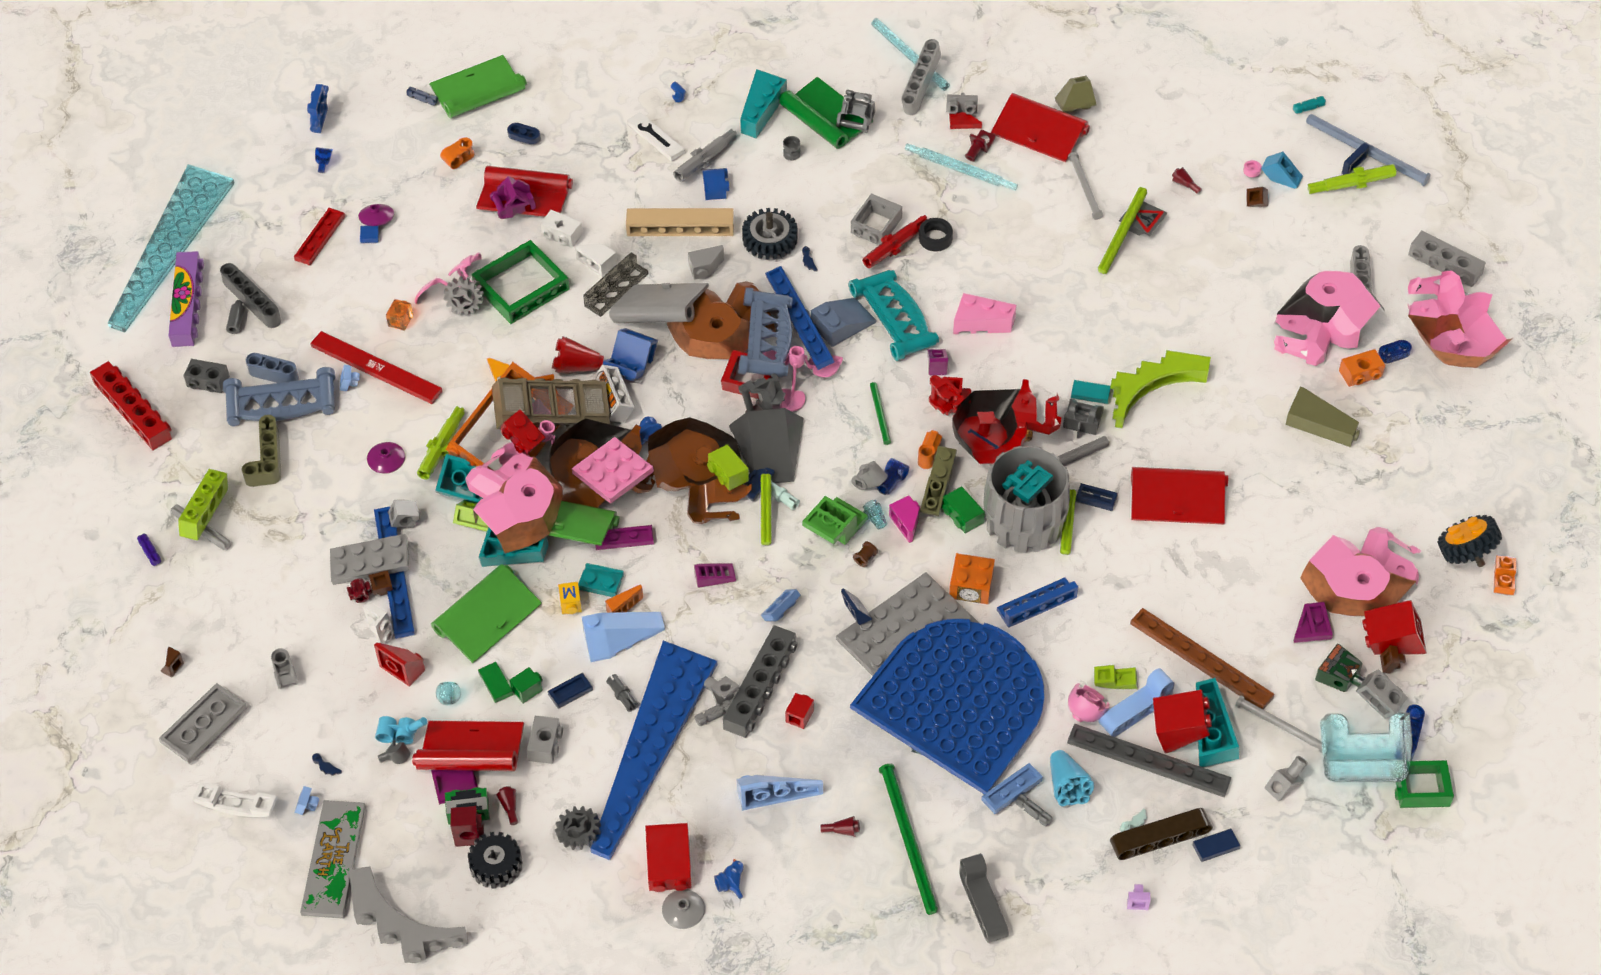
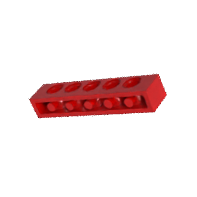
[90,361,172,451]

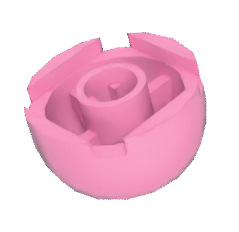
[1068,683,1110,722]

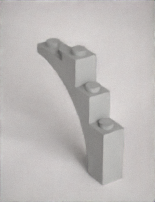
[349,866,468,963]

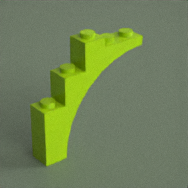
[1110,350,1211,428]

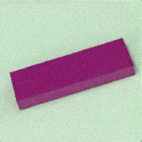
[595,525,654,550]

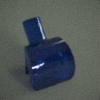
[315,147,333,173]

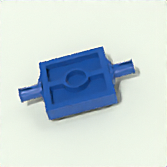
[307,84,329,133]

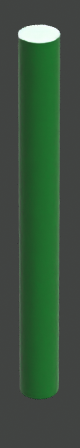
[870,382,891,445]

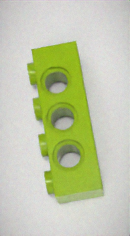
[178,469,228,541]

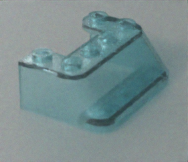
[1320,713,1412,782]

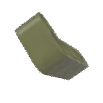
[241,415,281,487]

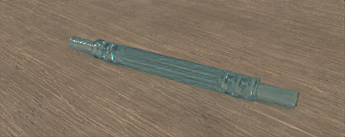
[905,143,1018,191]

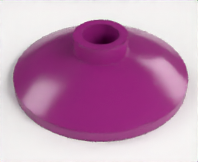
[358,204,394,226]
[367,442,405,474]

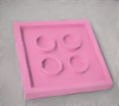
[572,437,654,504]

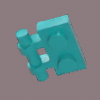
[1002,460,1053,504]

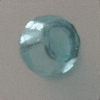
[435,682,461,705]

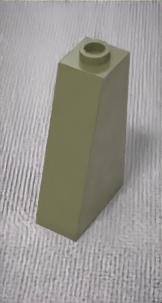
[1285,386,1360,447]

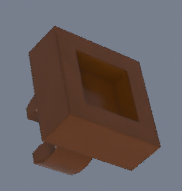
[369,570,393,596]
[1380,645,1406,674]

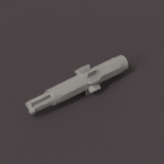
[673,129,737,182]

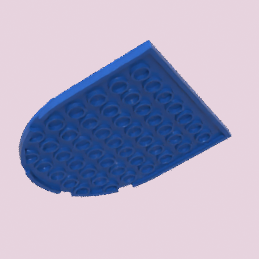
[850,619,1044,794]

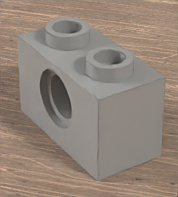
[527,715,563,764]

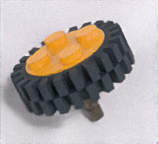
[1437,515,1502,567]

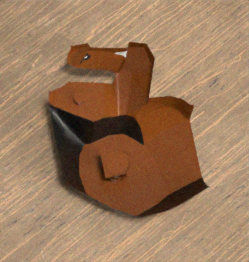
[648,417,752,524]
[549,418,656,508]

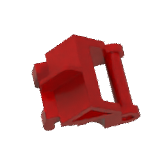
[929,375,971,416]

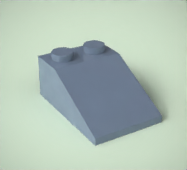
[811,298,876,347]

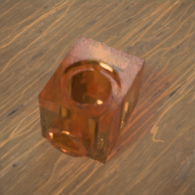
[386,299,413,331]

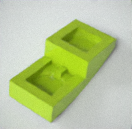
[1094,665,1137,689]

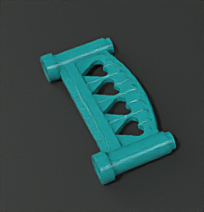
[848,270,939,361]

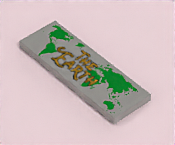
[300,800,366,918]

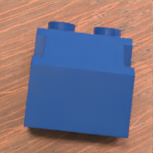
[603,328,658,381]

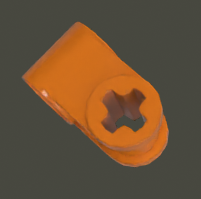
[440,137,475,169]

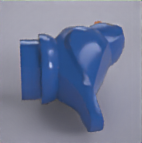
[639,416,662,445]
[714,859,744,899]

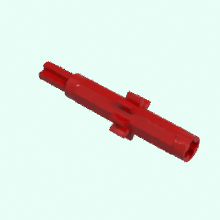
[862,215,927,269]

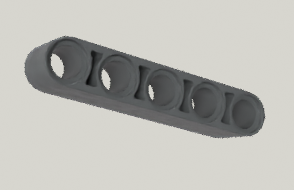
[220,263,281,328]

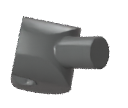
[378,740,410,764]

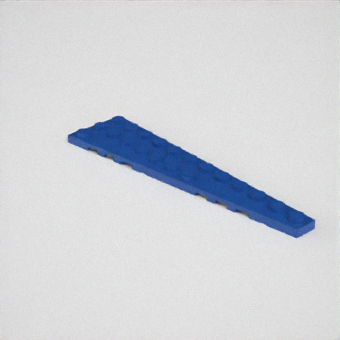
[591,640,717,860]

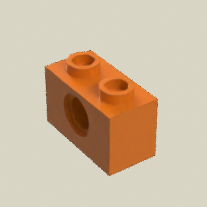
[1339,349,1385,387]

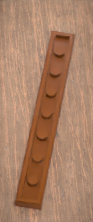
[1130,608,1275,710]

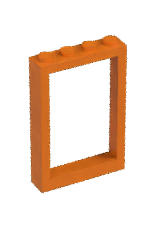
[446,362,574,471]

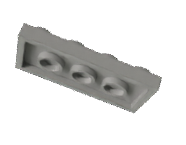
[330,534,409,585]
[159,683,247,764]

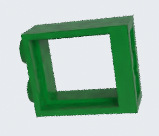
[1391,760,1454,808]

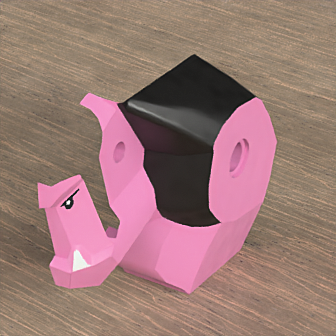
[1274,271,1385,366]

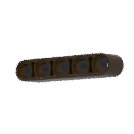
[1110,808,1213,860]

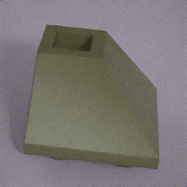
[1055,75,1096,113]

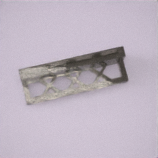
[583,252,648,317]

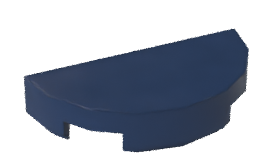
[746,468,775,502]

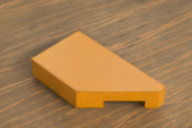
[487,358,509,382]

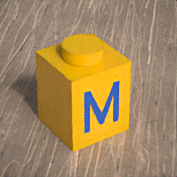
[558,582,582,614]

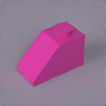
[889,495,920,543]

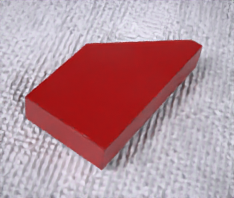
[949,112,982,129]

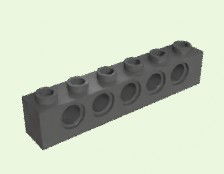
[723,625,798,738]

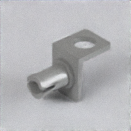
[704,676,739,705]
[1265,756,1308,801]

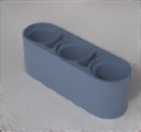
[245,353,299,383]

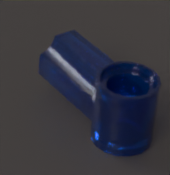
[875,458,910,495]

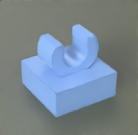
[340,365,360,391]
[294,786,319,815]

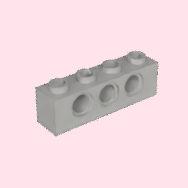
[1408,230,1486,287]

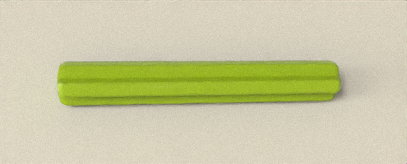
[761,474,771,545]
[1060,489,1076,555]

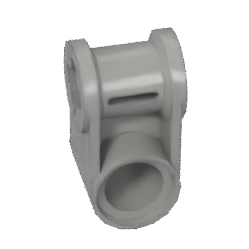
[851,461,888,490]
[271,648,298,689]

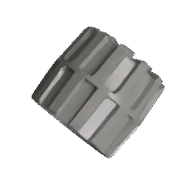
[983,446,1070,553]

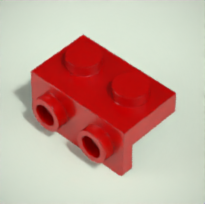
[500,409,546,455]

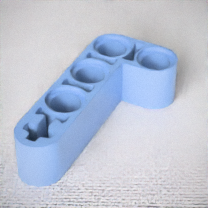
[1098,668,1174,737]

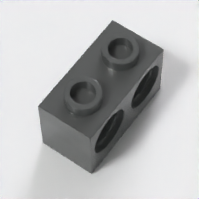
[183,358,230,393]

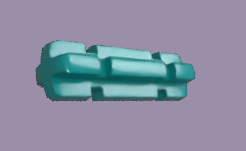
[1293,96,1326,114]

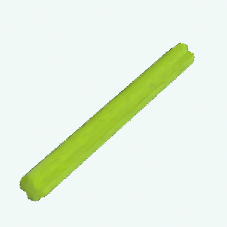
[1098,187,1147,274]

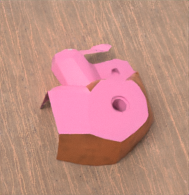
[1408,271,1514,368]
[466,447,563,553]
[1300,527,1421,616]

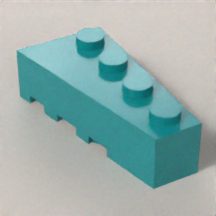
[740,69,787,138]
[1196,678,1239,768]

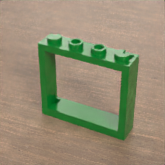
[471,240,570,324]

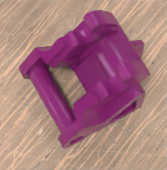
[490,176,536,219]

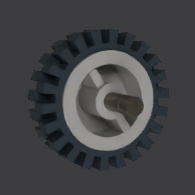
[742,208,798,260]

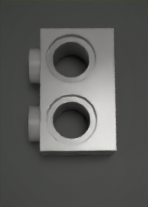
[1356,669,1408,719]

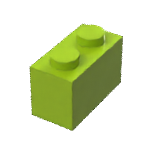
[707,445,749,491]

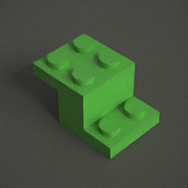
[802,496,868,545]

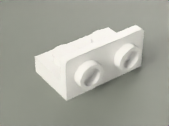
[363,602,394,644]

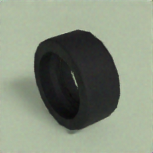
[919,218,953,252]

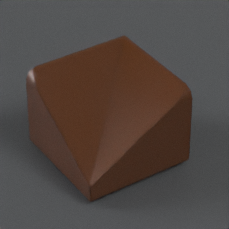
[1247,187,1268,207]
[160,647,184,678]

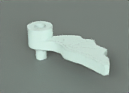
[1120,809,1147,832]

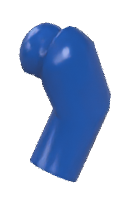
[671,82,686,103]

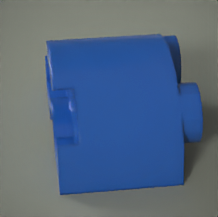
[703,168,730,200]

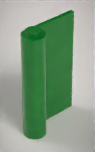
[779,77,873,149]

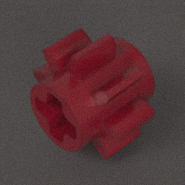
[347,578,373,603]

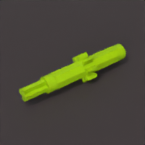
[1307,164,1396,194]
[417,406,465,480]

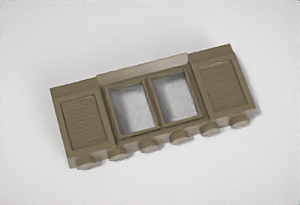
[492,378,610,429]

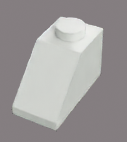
[575,244,617,276]

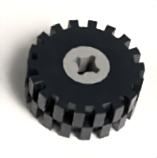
[468,832,523,889]

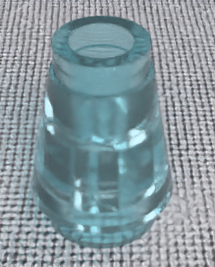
[863,500,887,529]

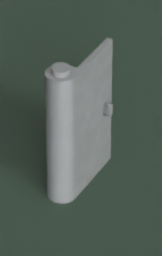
[609,283,709,323]

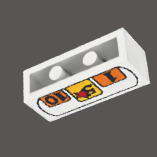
[592,365,634,423]

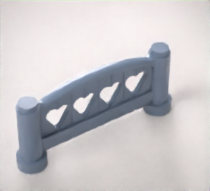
[738,287,793,377]
[223,367,335,426]

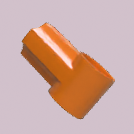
[918,430,942,469]

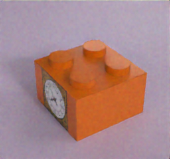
[949,553,995,604]

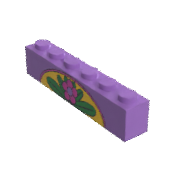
[168,251,204,347]

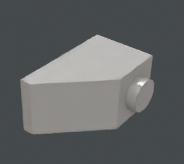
[688,245,724,280]

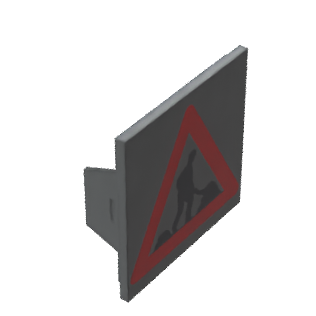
[1119,201,1167,236]

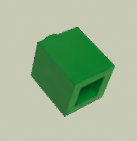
[510,667,543,704]

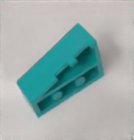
[479,527,549,567]

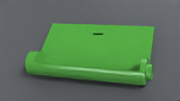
[429,55,527,118]
[549,501,620,546]
[431,564,542,663]

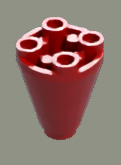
[552,336,604,373]

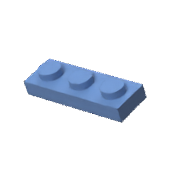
[981,763,1043,814]

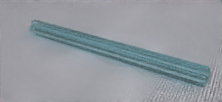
[871,18,950,91]

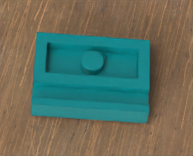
[578,563,624,597]

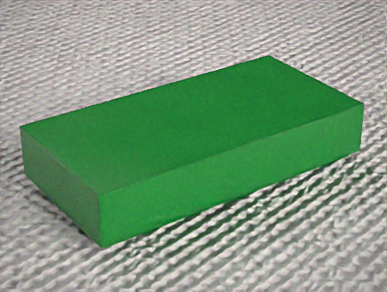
[478,662,513,703]

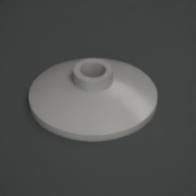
[662,890,705,929]

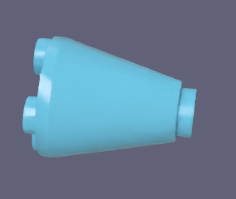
[1050,750,1094,806]

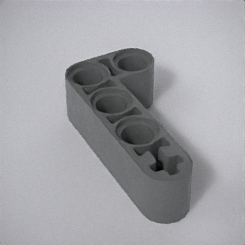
[959,853,1009,943]

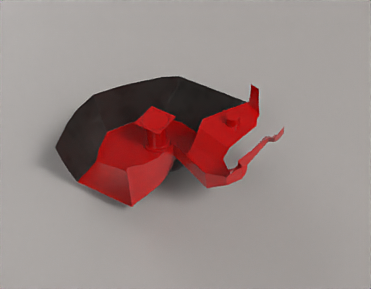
[952,379,1062,464]

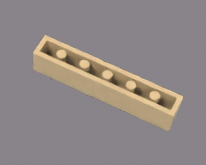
[626,208,734,236]

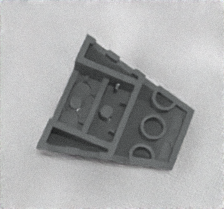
[729,408,804,484]

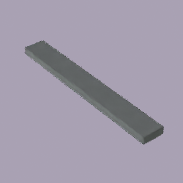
[1067,723,1231,798]

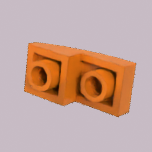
[1494,555,1516,595]

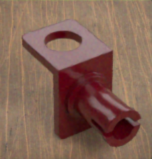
[965,130,996,162]

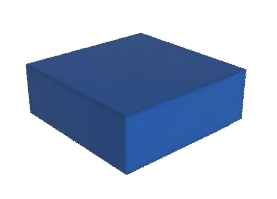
[360,226,379,243]

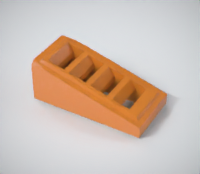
[605,584,643,613]

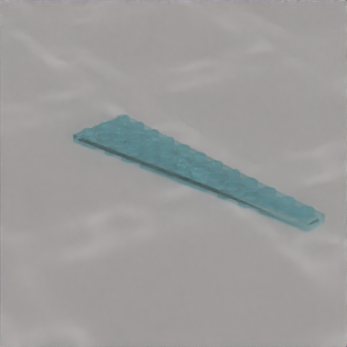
[108,164,235,333]

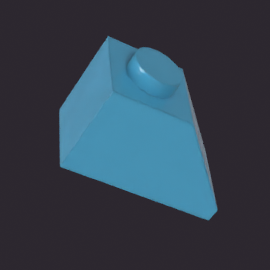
[1261,151,1303,189]

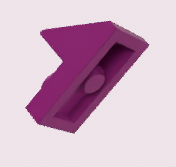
[927,349,948,376]

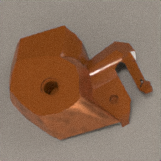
[667,281,776,359]

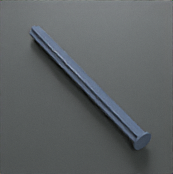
[1306,114,1431,186]

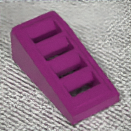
[694,563,736,588]

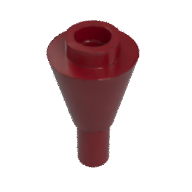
[1172,167,1202,194]
[496,786,518,825]
[820,816,860,837]

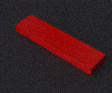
[294,208,345,265]

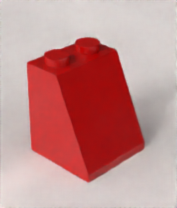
[1362,600,1427,655]
[1153,690,1212,753]
[645,823,692,892]

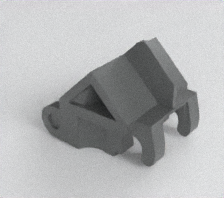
[836,89,875,133]
[738,374,786,413]
[1063,399,1104,438]

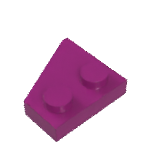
[1293,602,1333,643]

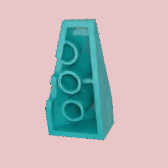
[435,454,483,503]

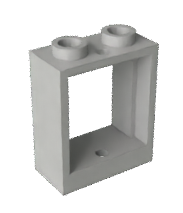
[851,193,903,245]

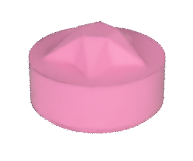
[1243,160,1262,177]

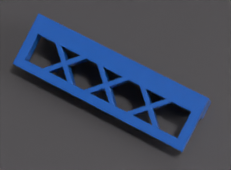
[997,577,1078,628]

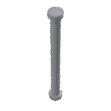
[1068,152,1103,220]
[1235,696,1328,753]

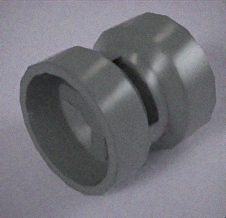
[783,136,800,161]

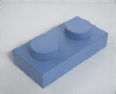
[761,589,801,621]

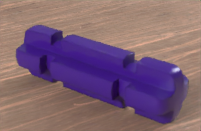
[137,533,161,566]

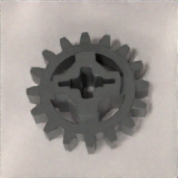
[555,806,601,850]

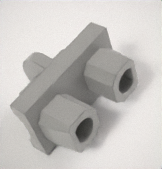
[946,93,978,114]

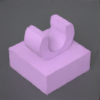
[1127,884,1150,910]

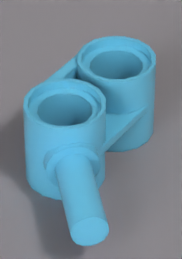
[375,716,427,745]

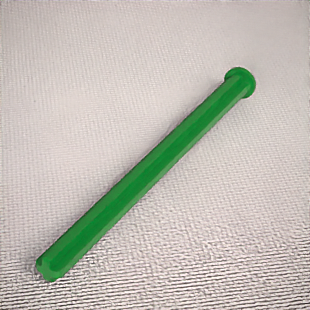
[879,764,938,915]

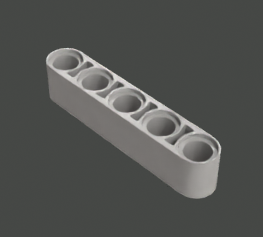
[901,39,941,115]

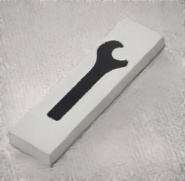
[627,112,685,162]

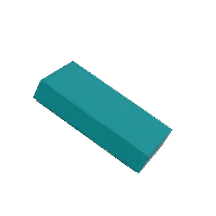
[1071,380,1110,404]

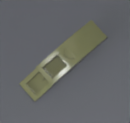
[920,446,957,516]

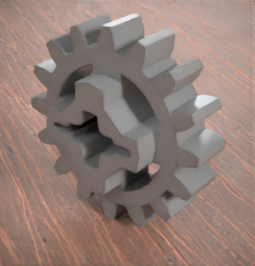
[443,276,484,316]

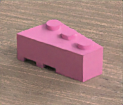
[953,293,1017,334]

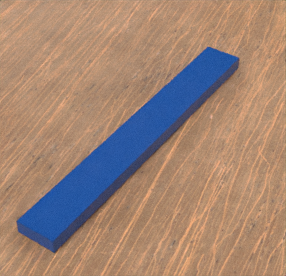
[765,266,835,370]
[374,506,415,639]

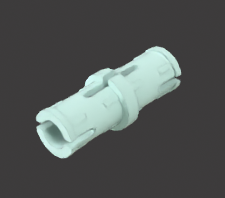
[771,480,800,510]

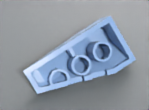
[582,612,665,662]
[736,775,823,811]

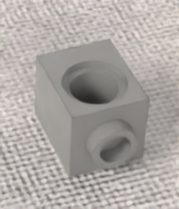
[388,500,420,528]

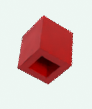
[785,693,814,729]

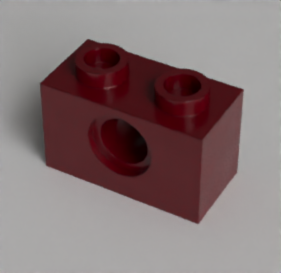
[450,806,484,847]

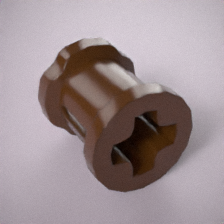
[853,541,878,567]

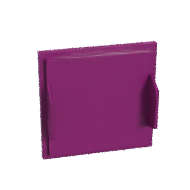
[431,770,478,805]

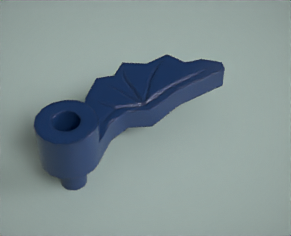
[802,246,818,272]
[312,753,342,776]

